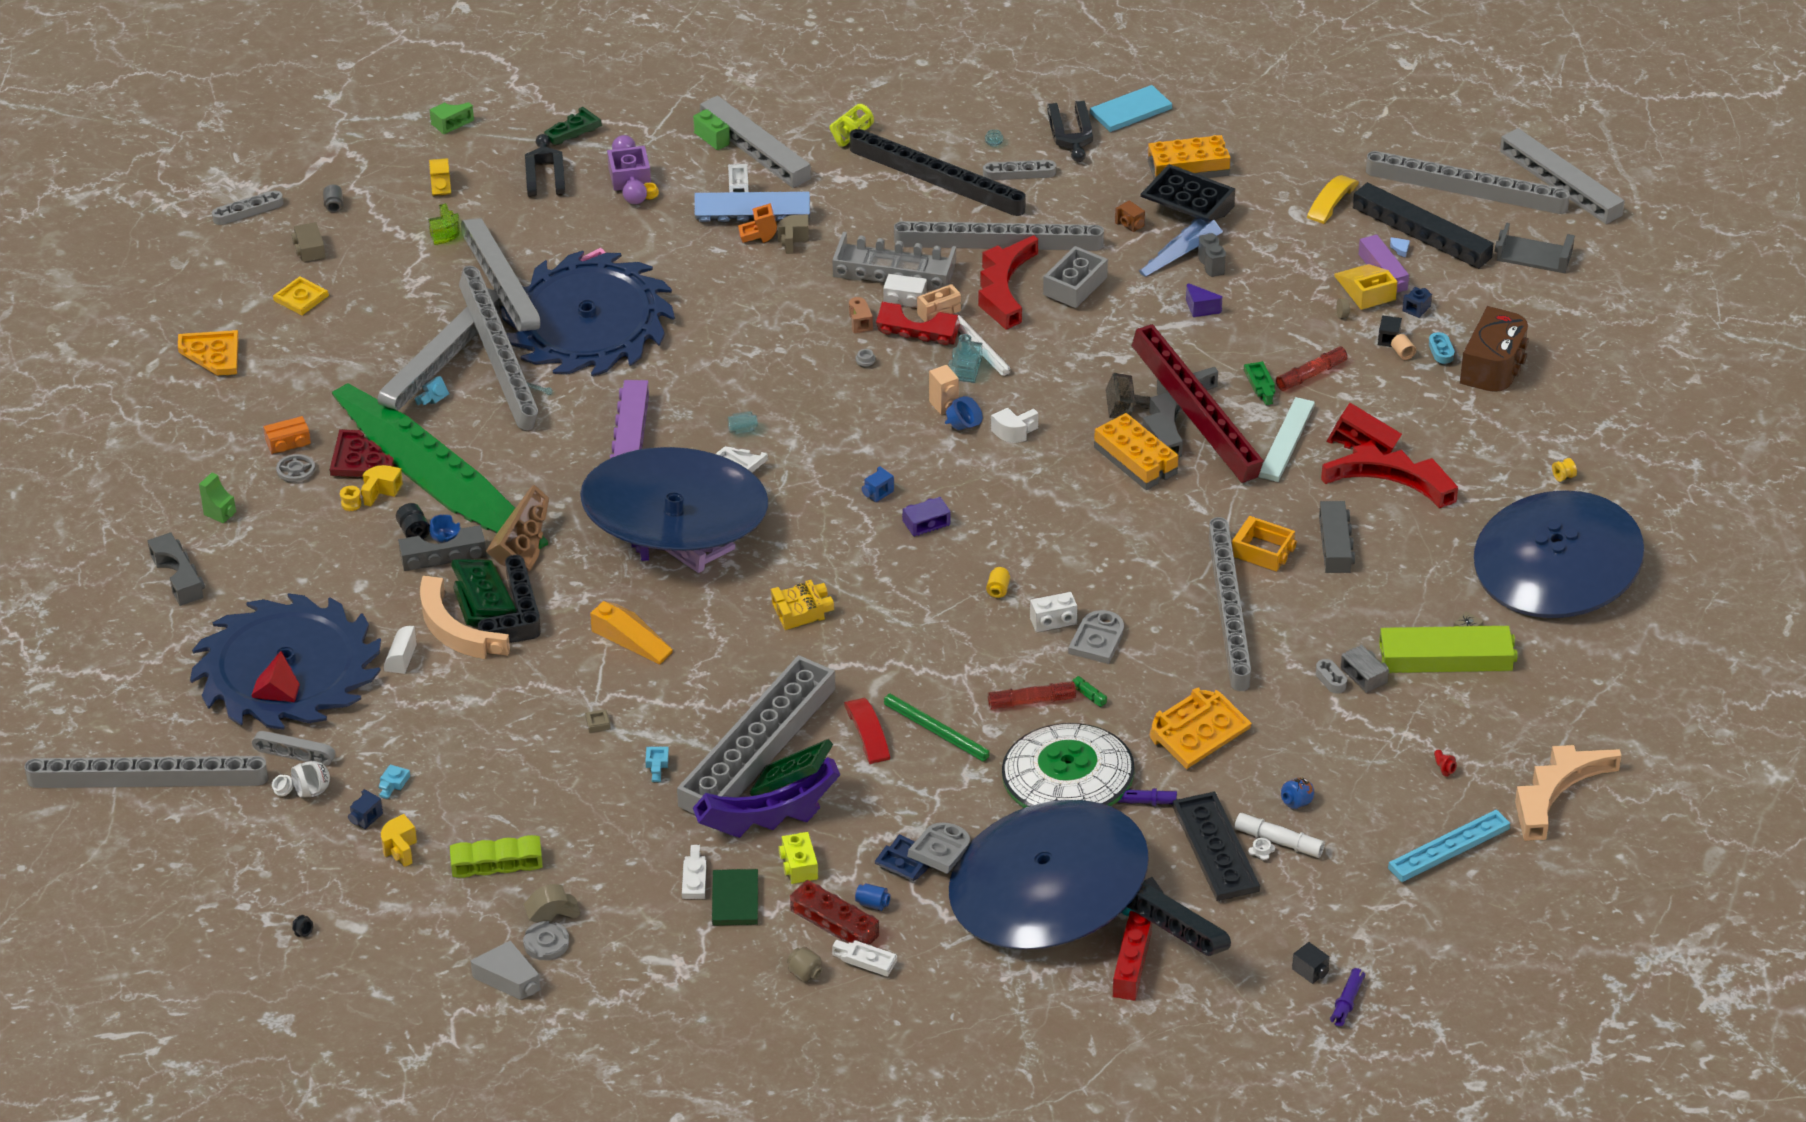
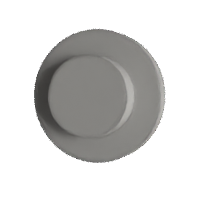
[856,349,875,367]

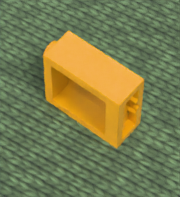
[1232,516,1297,572]

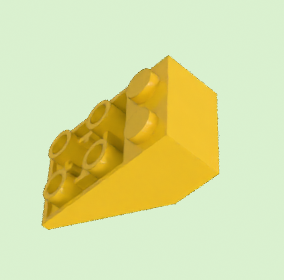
[1334,264,1398,310]

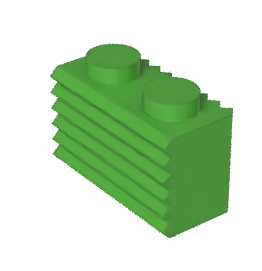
[693,109,730,150]

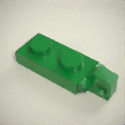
[1243,361,1275,405]

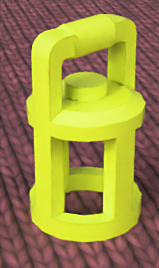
[829,104,874,147]

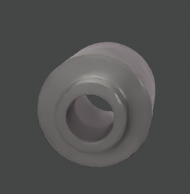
[323,185,343,213]

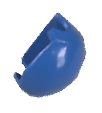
[430,514,461,543]

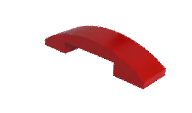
[844,698,890,764]

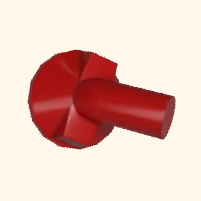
[1434,750,1457,776]

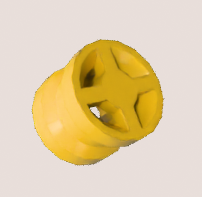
[1552,458,1577,482]
[340,486,362,511]

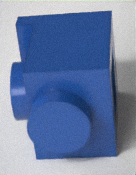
[862,466,894,502]

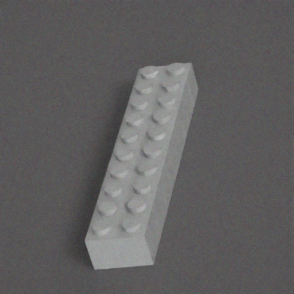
[677,655,835,814]

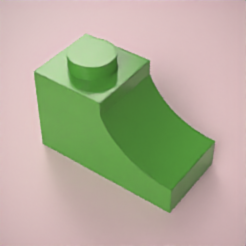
[430,102,474,135]
[199,473,236,523]

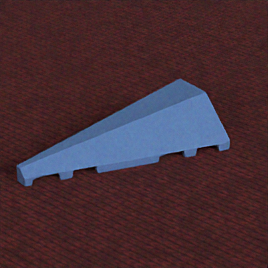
[1139,218,1223,277]

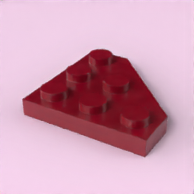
[329,429,394,477]

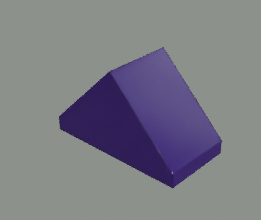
[1186,283,1223,317]

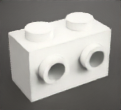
[1030,592,1077,632]

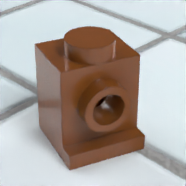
[1115,200,1145,232]

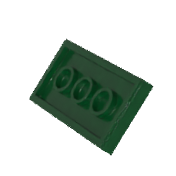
[451,559,517,616]
[749,739,833,796]

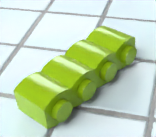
[449,835,543,878]

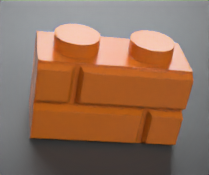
[263,416,311,454]

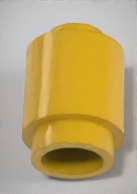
[986,567,1010,598]

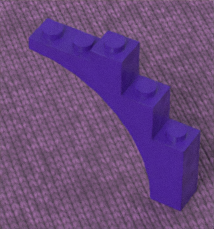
[693,757,840,838]

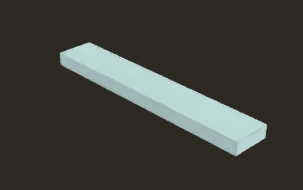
[1259,397,1315,482]

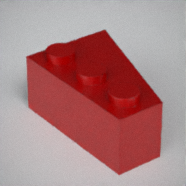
[1326,403,1402,455]

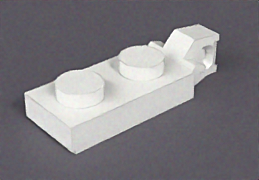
[682,845,707,899]
[832,940,897,977]

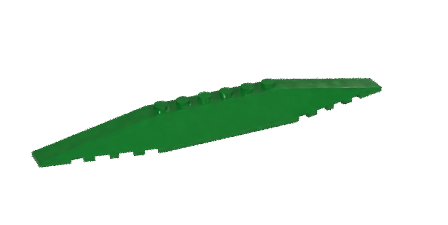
[332,383,548,549]

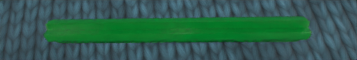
[884,693,990,761]

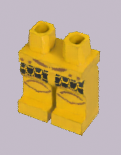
[771,580,834,630]

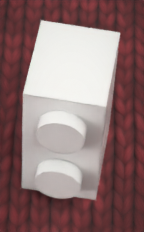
[883,274,927,308]

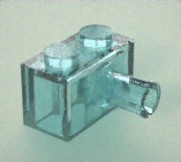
[948,334,983,383]

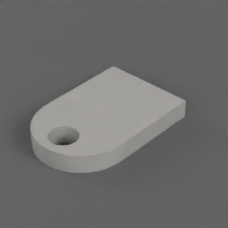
[1068,610,1124,664]
[907,822,970,874]

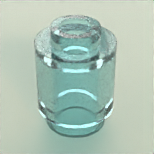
[727,411,758,434]

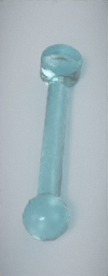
[527,382,553,395]

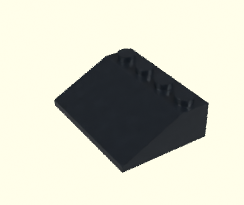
[1140,164,1236,222]

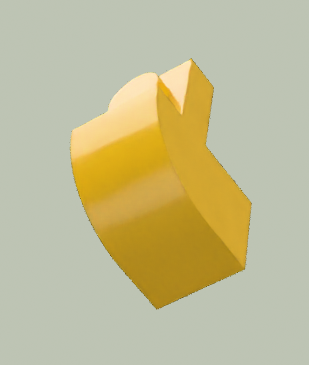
[429,158,451,196]
[361,465,403,507]
[381,814,417,867]

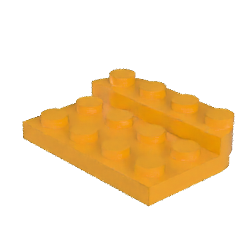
[1149,687,1252,769]

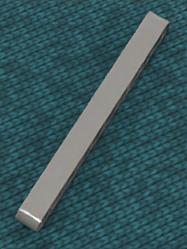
[1366,151,1570,214]
[461,218,540,331]
[894,221,1104,251]
[459,266,538,430]
[378,288,504,410]
[1209,517,1251,691]
[24,756,268,788]

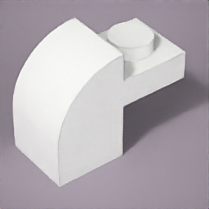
[728,164,749,192]
[991,408,1038,443]

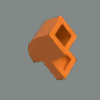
[738,203,777,243]

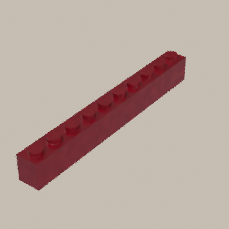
[1131,324,1264,483]

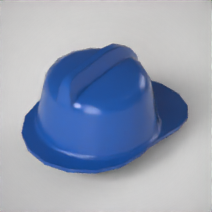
[945,396,983,430]

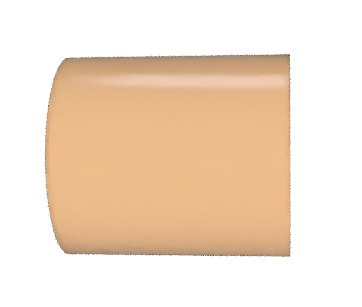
[1391,334,1416,360]

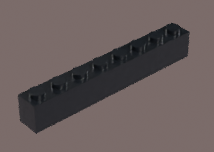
[1353,182,1494,269]

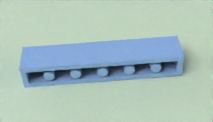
[695,192,810,222]

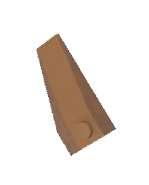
[486,485,549,572]

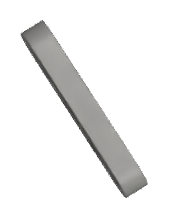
[983,160,1056,180]
[212,190,284,225]
[252,731,336,766]

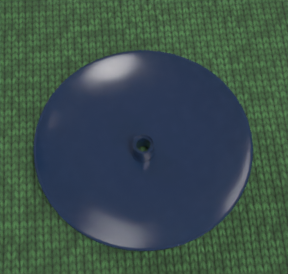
[580,447,768,551]
[949,800,1149,949]

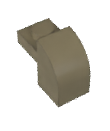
[777,214,809,254]
[524,884,581,923]

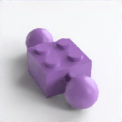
[607,135,651,205]

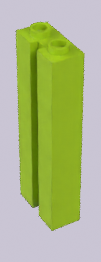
[1379,626,1518,673]

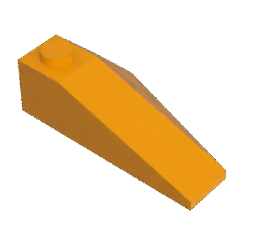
[590,601,673,665]

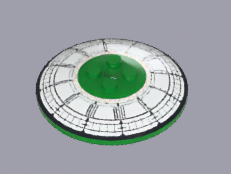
[1002,723,1135,808]

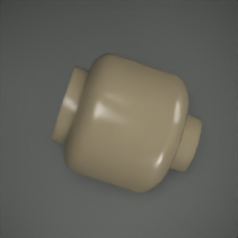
[787,947,822,982]

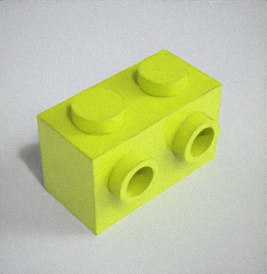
[778,832,818,884]

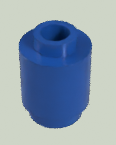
[855,883,891,911]

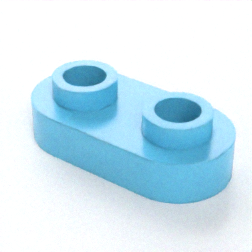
[1429,332,1455,364]

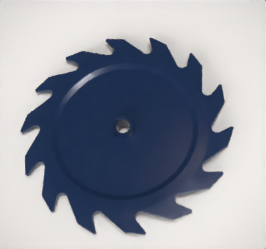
[501,251,675,376]
[190,593,381,730]

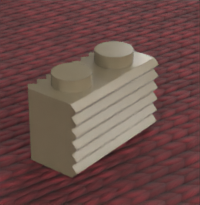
[291,222,325,263]

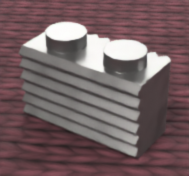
[1341,645,1389,693]

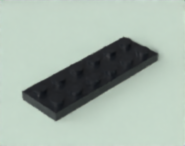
[1172,791,1260,901]

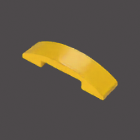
[1307,175,1359,224]

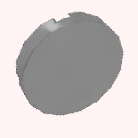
[523,921,569,960]

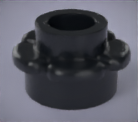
[292,915,313,937]

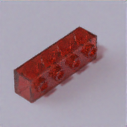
[790,880,879,945]

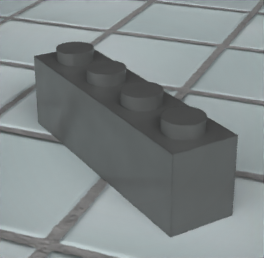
[1319,501,1355,573]

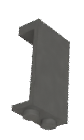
[1494,223,1575,273]

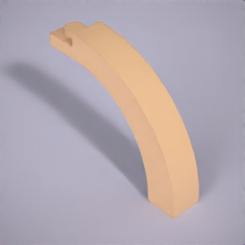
[420,576,510,659]

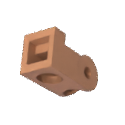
[849,297,873,334]

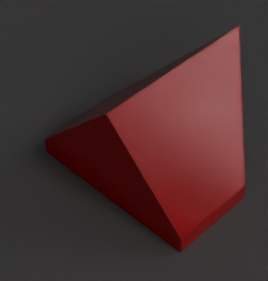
[252,651,300,702]

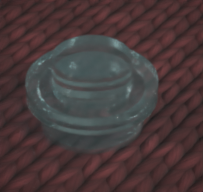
[985,130,1003,146]

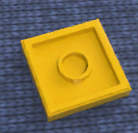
[273,276,329,316]

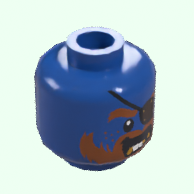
[1281,777,1314,809]

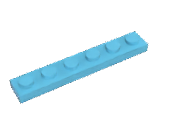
[1388,809,1510,882]

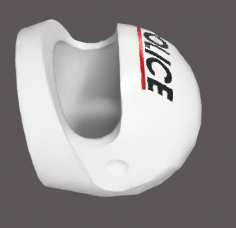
[291,761,330,797]

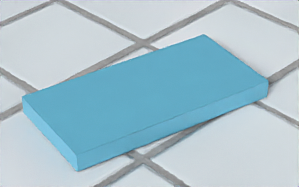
[1090,85,1172,132]

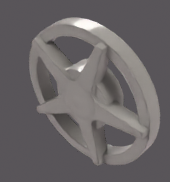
[276,454,315,482]

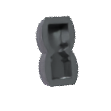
[1198,233,1226,277]

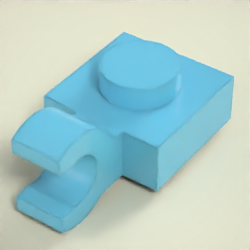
[414,376,449,405]
[645,747,669,782]
[378,764,410,799]

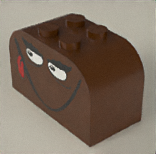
[1460,306,1529,392]

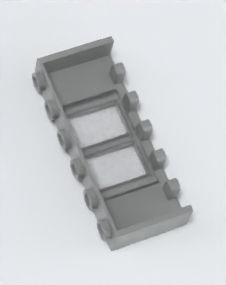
[832,232,956,290]

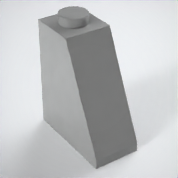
[470,941,541,1000]

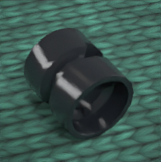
[396,503,430,539]

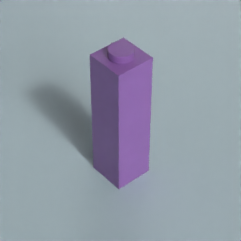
[1358,235,1409,293]

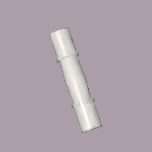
[1235,813,1325,858]

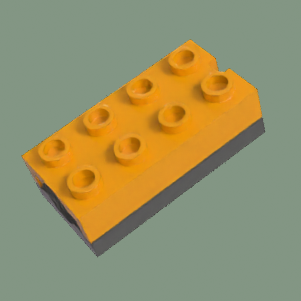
[1148,135,1230,179]
[1094,413,1178,490]

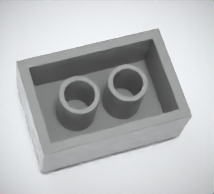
[1043,246,1108,308]

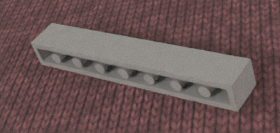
[700,95,811,188]
[1500,128,1625,224]

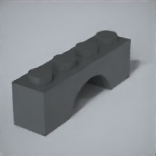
[398,525,487,571]
[147,532,205,606]

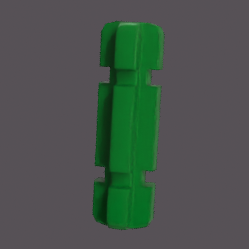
[1072,676,1107,707]

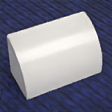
[384,626,417,674]

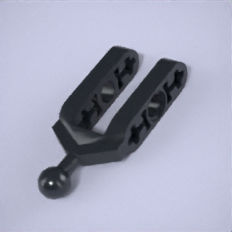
[1047,101,1093,162]
[525,134,566,197]

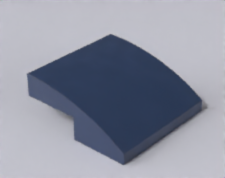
[875,834,930,881]

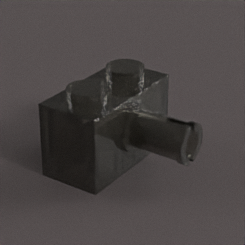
[1106,373,1150,418]

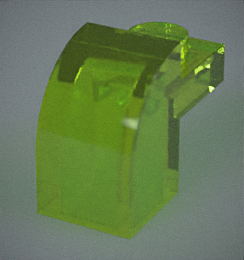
[428,203,460,245]

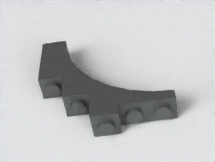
[1142,367,1218,458]

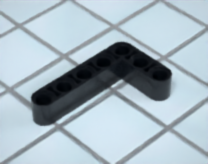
[478,555,541,643]

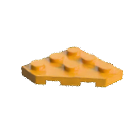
[178,330,239,375]

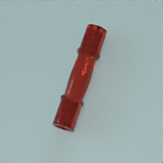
[1276,346,1348,391]
[988,681,1076,710]

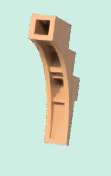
[1515,745,1621,841]

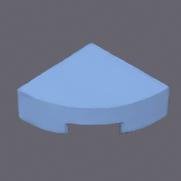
[1390,237,1410,257]

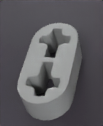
[1316,659,1347,694]

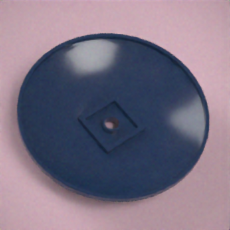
[1474,490,1644,618]

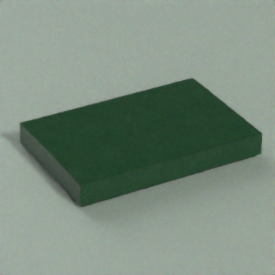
[712,869,758,926]

